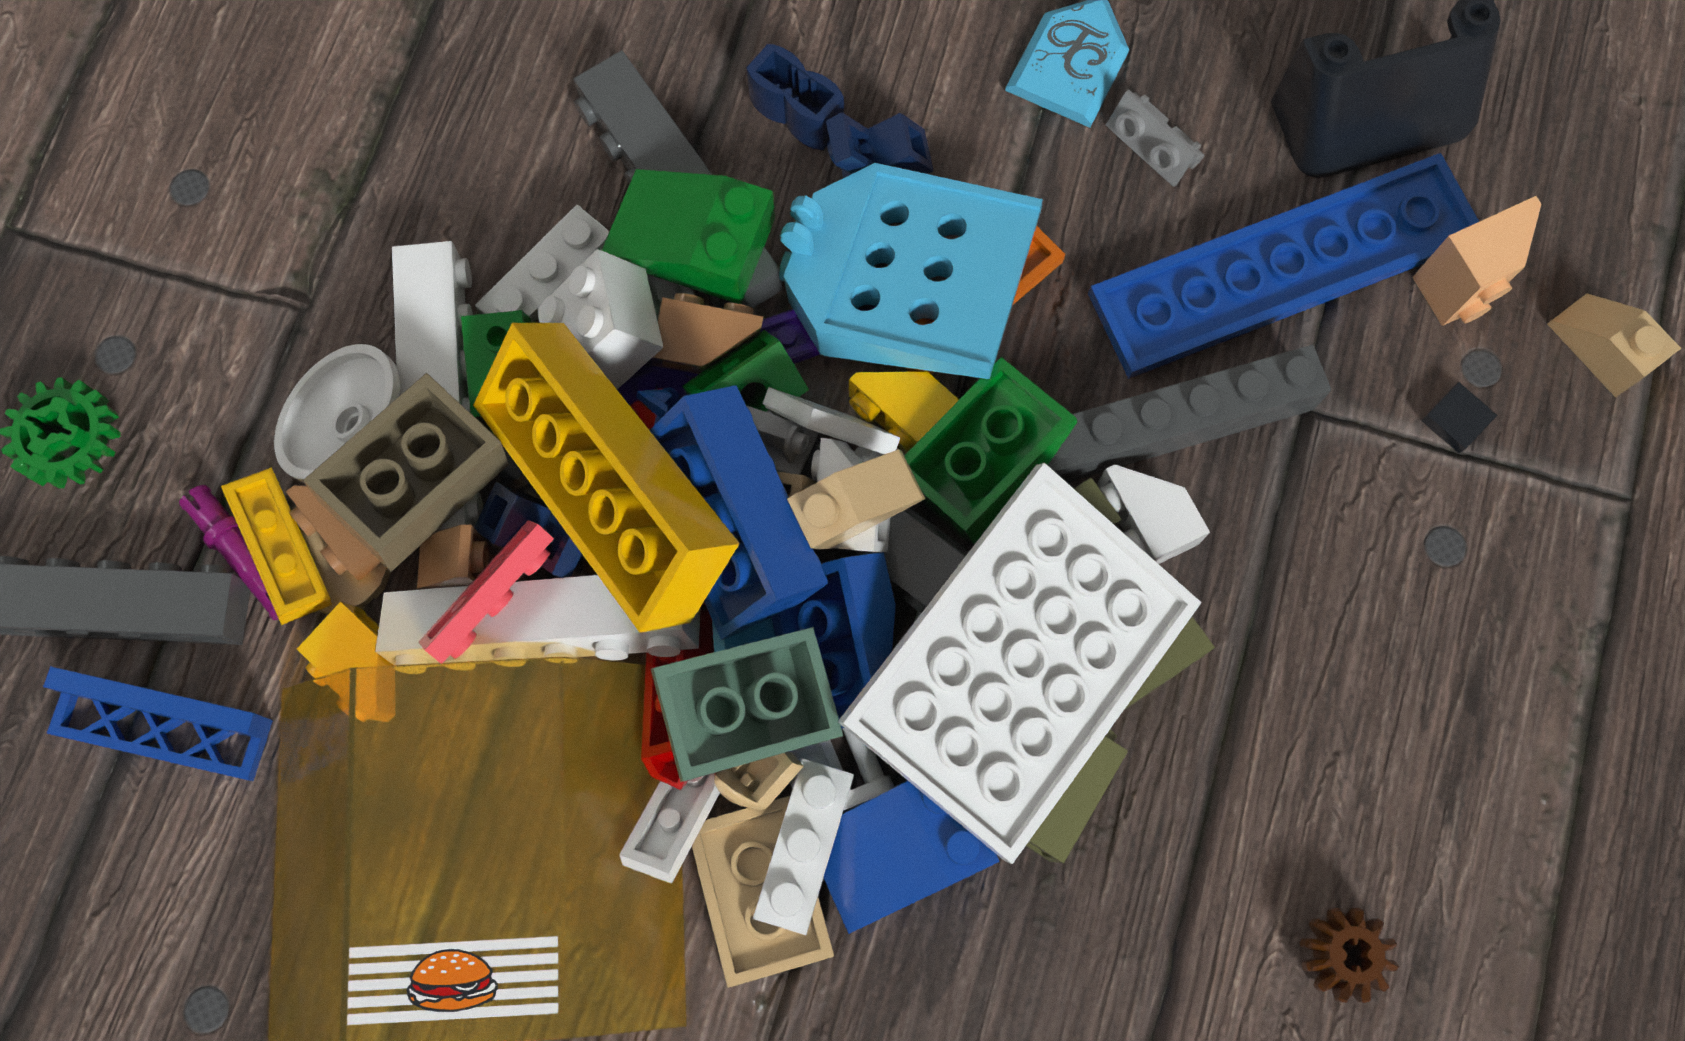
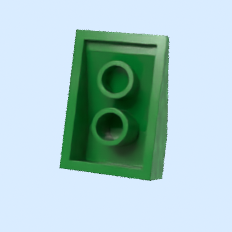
[602,169,775,304]
[904,357,1078,547]

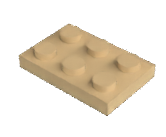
[692,796,834,988]

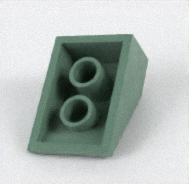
[651,627,843,782]

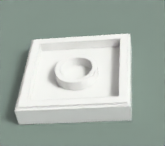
[763,387,900,454]

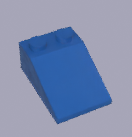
[772,552,895,728]
[824,781,1000,934]

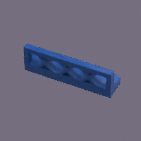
[43,666,273,781]

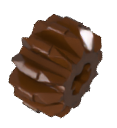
[1299,908,1399,1003]

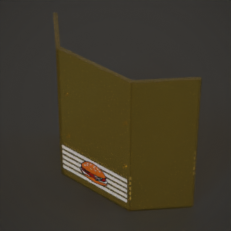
[268,657,687,1041]

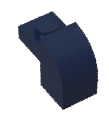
[826,112,934,178]
[474,482,584,578]

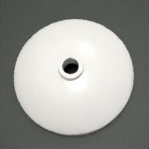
[274,344,400,483]

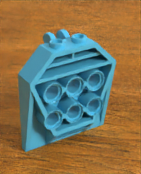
[779,163,1043,379]

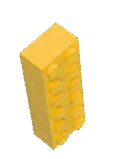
[473,323,740,633]

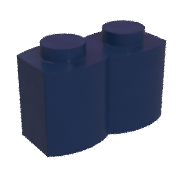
[746,44,844,150]

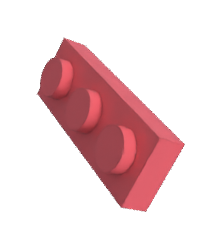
[418,520,554,664]

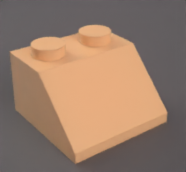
[1412,196,1541,326]

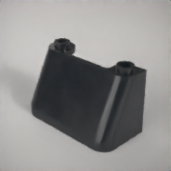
[1271,0,1501,178]

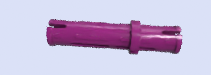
[179,485,279,620]

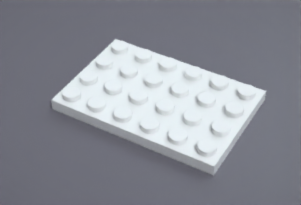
[838,463,1202,864]

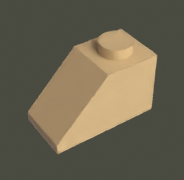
[1547,293,1681,397]
[787,449,925,549]

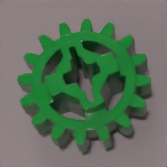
[0,377,121,489]

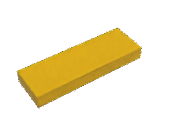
[221,467,332,625]

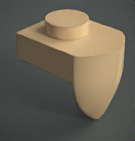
[714,751,804,810]

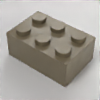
[303,372,509,572]

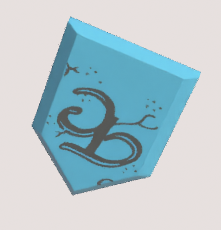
[1005,0,1129,128]

